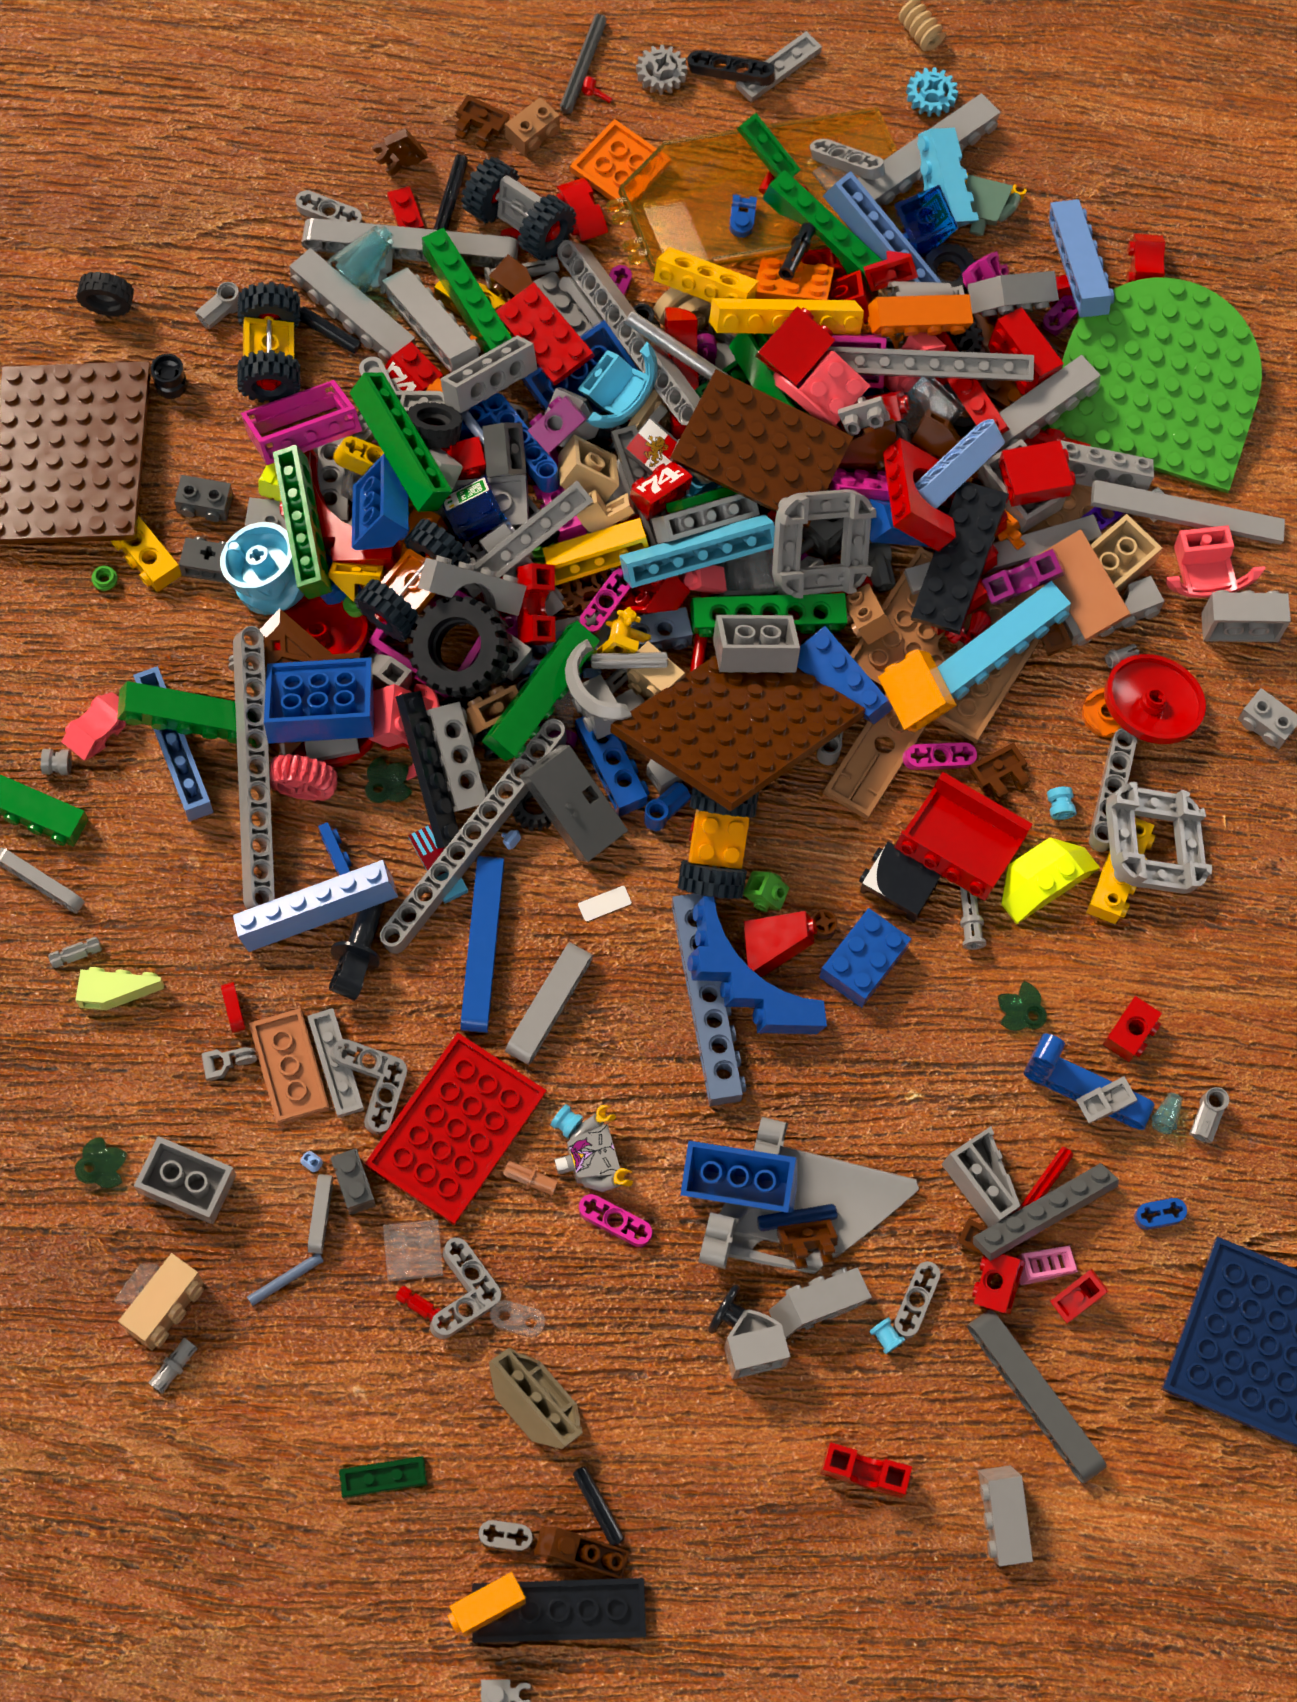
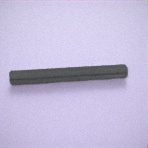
[560,14,606,114]

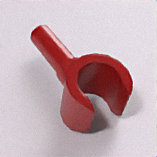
[582,77,613,103]

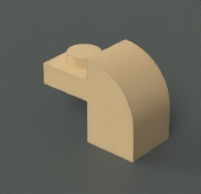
[576,489,635,533]

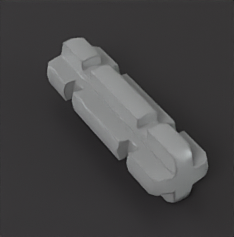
[48,937,102,968]

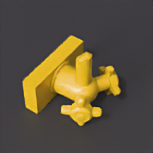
[596,607,651,654]

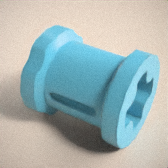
[869,1317,905,1355]

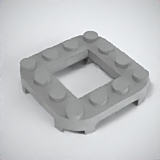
[772,489,876,598]
[1106,782,1212,894]

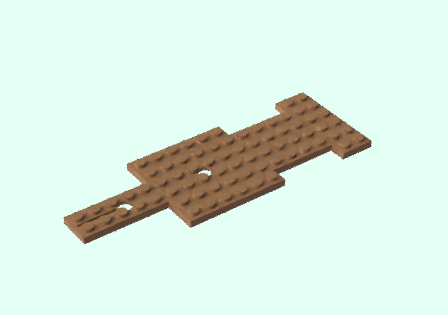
[823,468,1114,820]

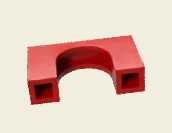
[883,438,956,551]

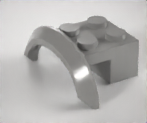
[565,639,632,739]

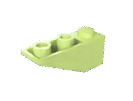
[76,967,164,1011]

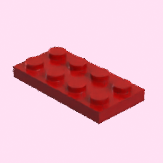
[496,282,594,386]

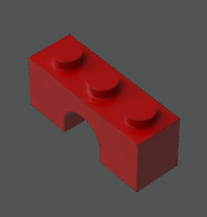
[517,563,556,646]
[820,1442,912,1499]

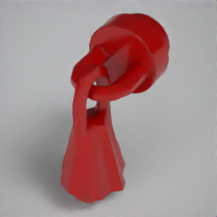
[945,610,991,646]

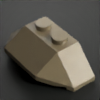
[489,1348,583,1449]

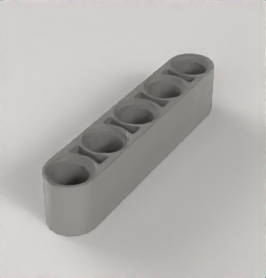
[1089,728,1137,852]
[505,942,593,1065]

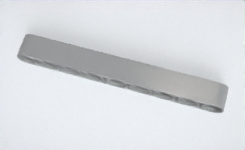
[302,218,519,268]

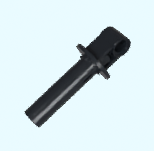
[329,902,386,1001]

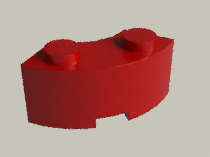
[556,178,609,241]
[1126,233,1166,283]
[446,436,486,481]

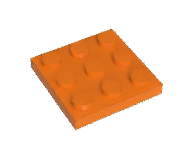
[569,119,670,211]
[755,258,834,300]

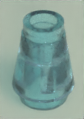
[1151,1093,1183,1134]

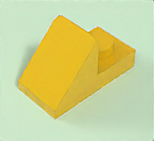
[329,562,384,602]

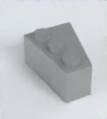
[768,1267,872,1339]

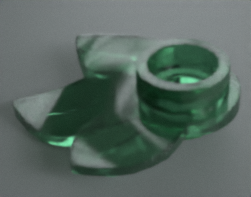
[365,757,412,803]
[998,981,1047,1031]
[75,1137,127,1189]

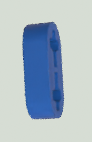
[1134,1198,1187,1230]

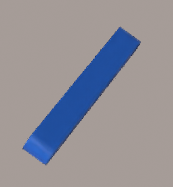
[460,856,504,1033]

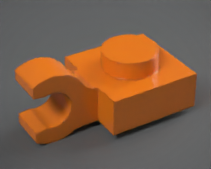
[995,510,1026,550]

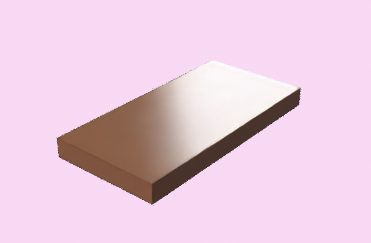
[1038,529,1131,641]
[249,1008,330,1126]

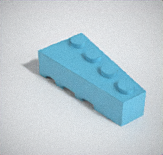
[917,128,979,230]

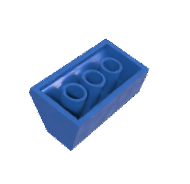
[352,454,409,550]
[868,499,950,547]
[680,1141,797,1213]

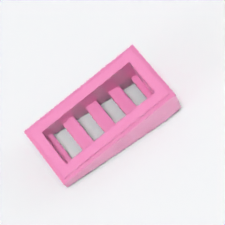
[1016,1246,1078,1285]

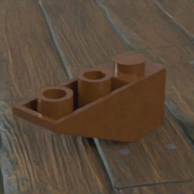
[489,254,533,299]
[911,409,979,477]
[534,1526,630,1579]

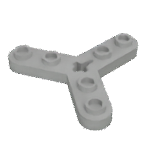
[343,357,445,443]

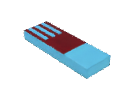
[408,825,468,904]

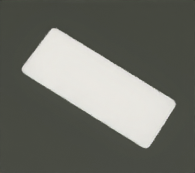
[578,886,632,921]

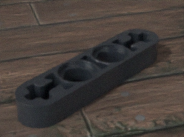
[687,50,776,86]

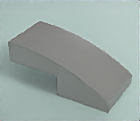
[1076,1076,1138,1124]

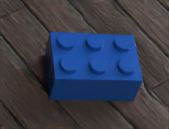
[819,908,912,1008]

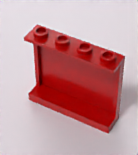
[894,772,1033,901]

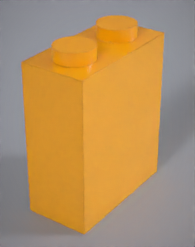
[878,650,957,732]
[447,1572,526,1637]

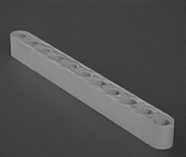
[557,240,701,426]
[233,626,275,910]
[380,719,567,954]

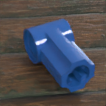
[644,782,691,831]

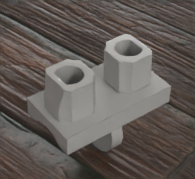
[838,396,890,436]

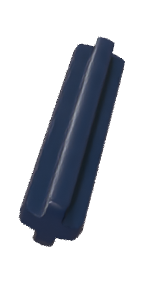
[757,1204,838,1232]

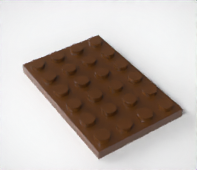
[670,369,853,528]

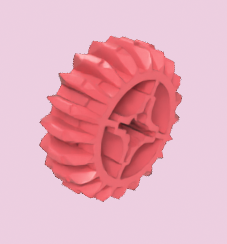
[269,754,338,802]

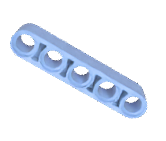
[915,419,1005,508]

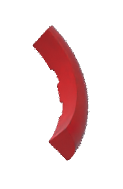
[665,307,699,440]

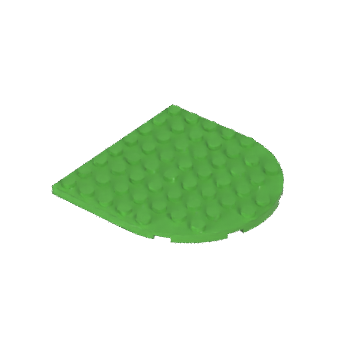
[1041,277,1262,493]

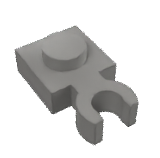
[481,1679,531,1702]

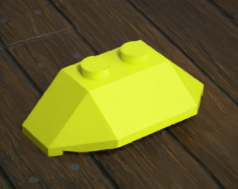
[1001,837,1100,924]

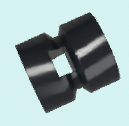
[151,354,187,399]

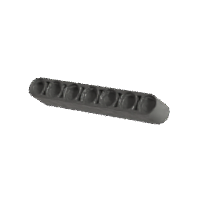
[967,1309,1107,1484]

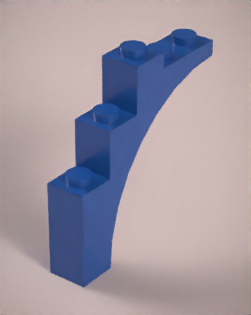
[687,896,827,1034]

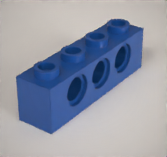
[575,716,650,817]

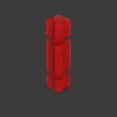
[395,1286,443,1326]

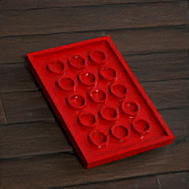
[364,1032,547,1226]

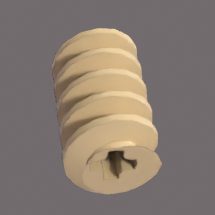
[898,0,946,51]

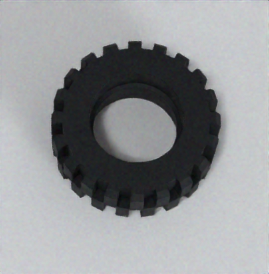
[408,595,513,699]

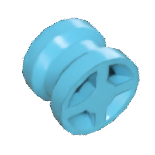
[550,1104,584,1139]

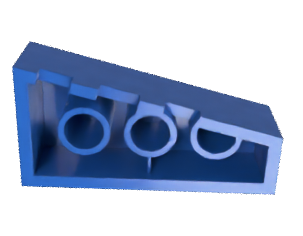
[797,626,893,724]

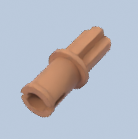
[504,1161,559,1196]

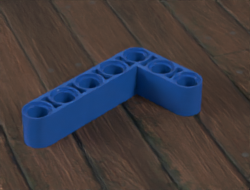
[448,393,560,493]
[1023,1034,1155,1130]

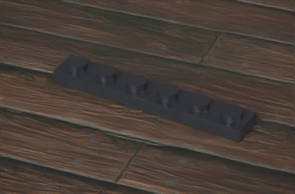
[396,691,459,849]

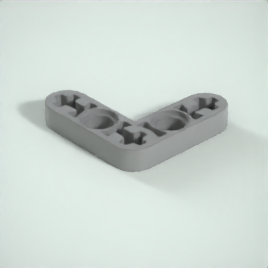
[330,1039,407,1134]
[430,1238,501,1339]

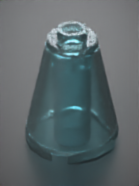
[327,225,394,294]

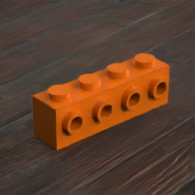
[868,294,973,337]

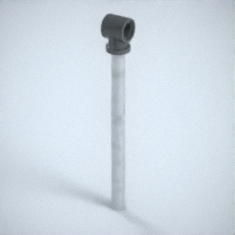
[624,310,728,380]

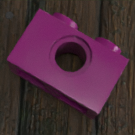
[528,396,588,454]

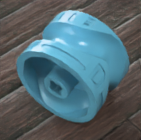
[220,522,304,615]

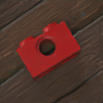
[1102,996,1162,1062]
[972,1254,1026,1315]

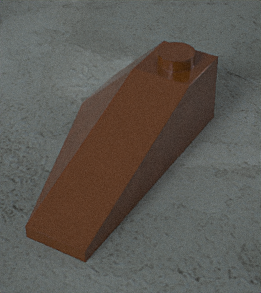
[838,418,897,472]

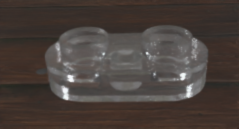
[490,1300,545,1337]

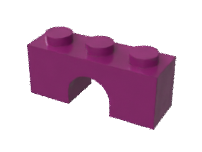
[982,548,1066,606]

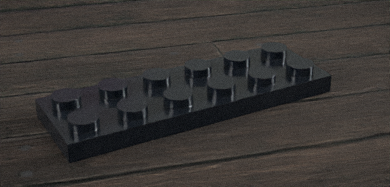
[911,481,1009,635]
[472,1578,646,1644]

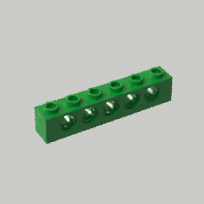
[272,445,333,599]
[690,593,847,637]

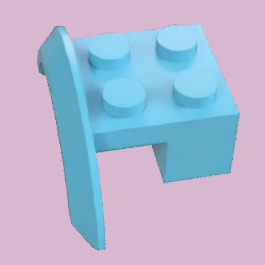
[577,342,658,429]

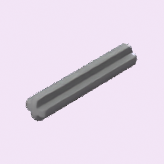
[591,652,668,669]

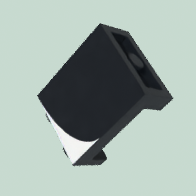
[859,842,942,923]

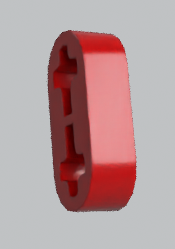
[221,982,246,1033]

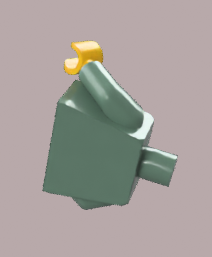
[965,173,1027,236]

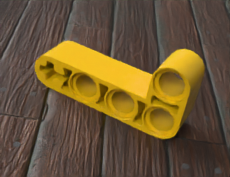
[333,436,415,515]

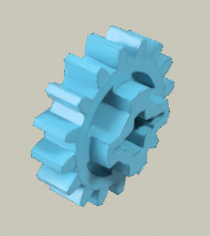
[906,67,958,117]

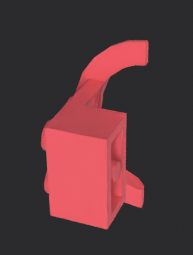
[773,350,870,431]
[1166,525,1266,598]
[369,684,440,780]

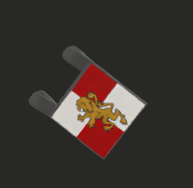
[623,405,678,475]

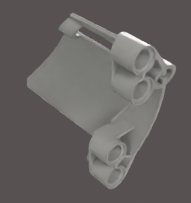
[698,1117,920,1274]

